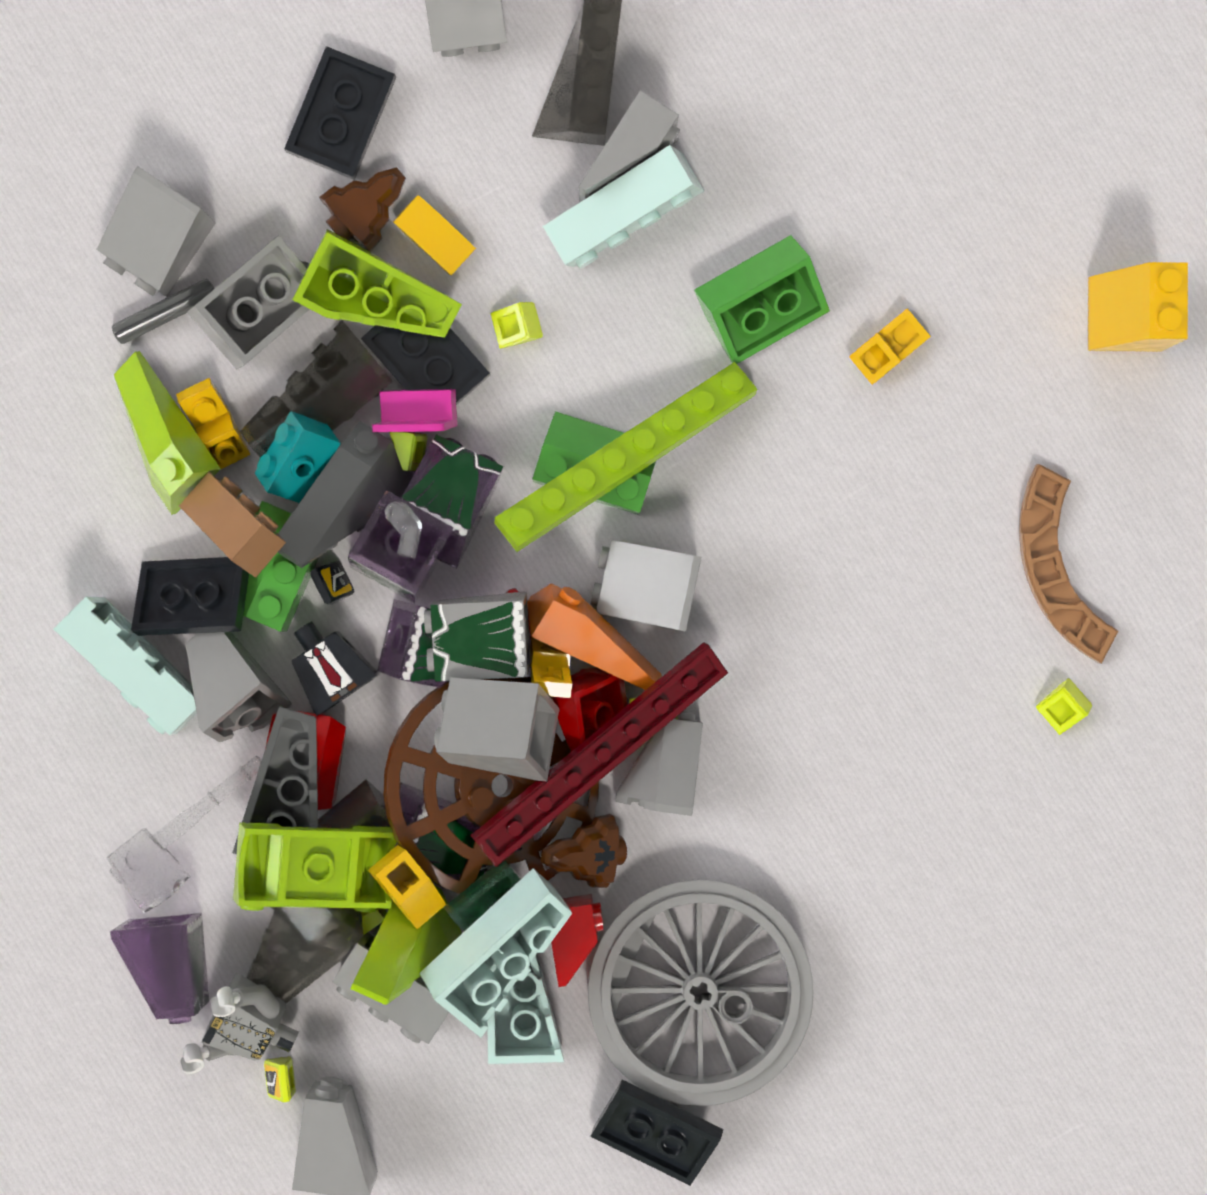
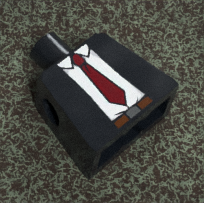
[292,621,380,716]

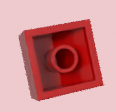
[551,894,604,987]

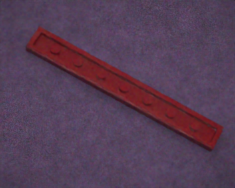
[470,642,728,867]

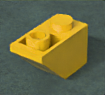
[368,845,446,929]

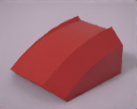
[553,667,627,752]
[265,711,346,810]

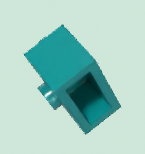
[255,411,341,503]

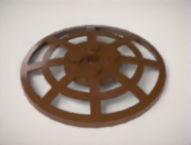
[383,677,599,899]

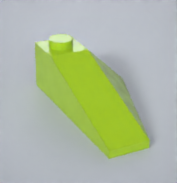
[292,229,462,338]
[114,351,221,515]
[350,886,462,1005]

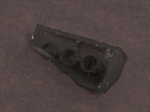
[246,907,363,1004]

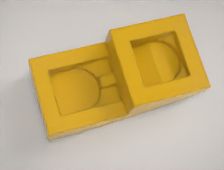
[393,195,476,275]
[849,308,931,385]
[530,637,572,698]

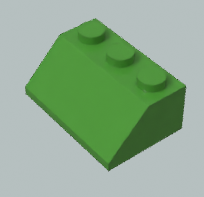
[694,235,830,364]
[532,411,656,515]
[243,501,319,632]

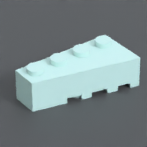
[543,145,704,269]
[53,597,197,735]
[420,868,572,1038]
[485,905,564,1064]

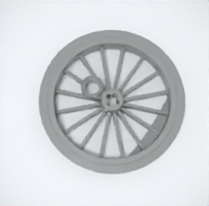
[588,880,813,1106]

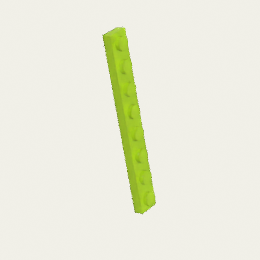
[494,362,758,552]

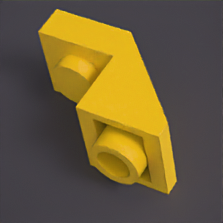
[176,378,251,469]

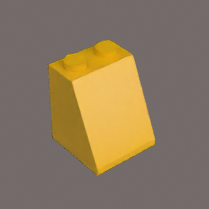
[1088,262,1188,352]

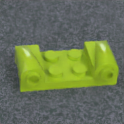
[233,822,397,912]

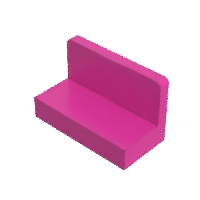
[372,389,457,432]

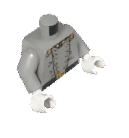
[180,973,299,1074]

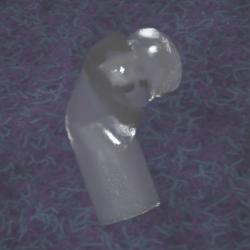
[385,501,422,558]

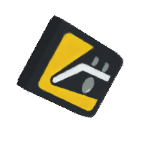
[310,561,354,605]

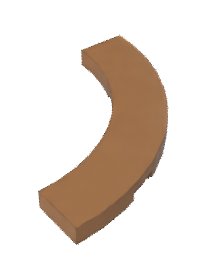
[1019,464,1118,664]

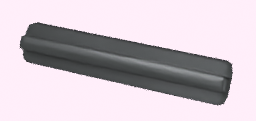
[112,279,215,344]

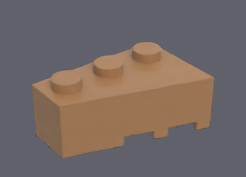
[179,472,286,578]

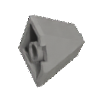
[186,632,292,742]
[615,711,703,816]

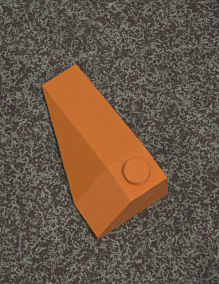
[527,583,662,690]

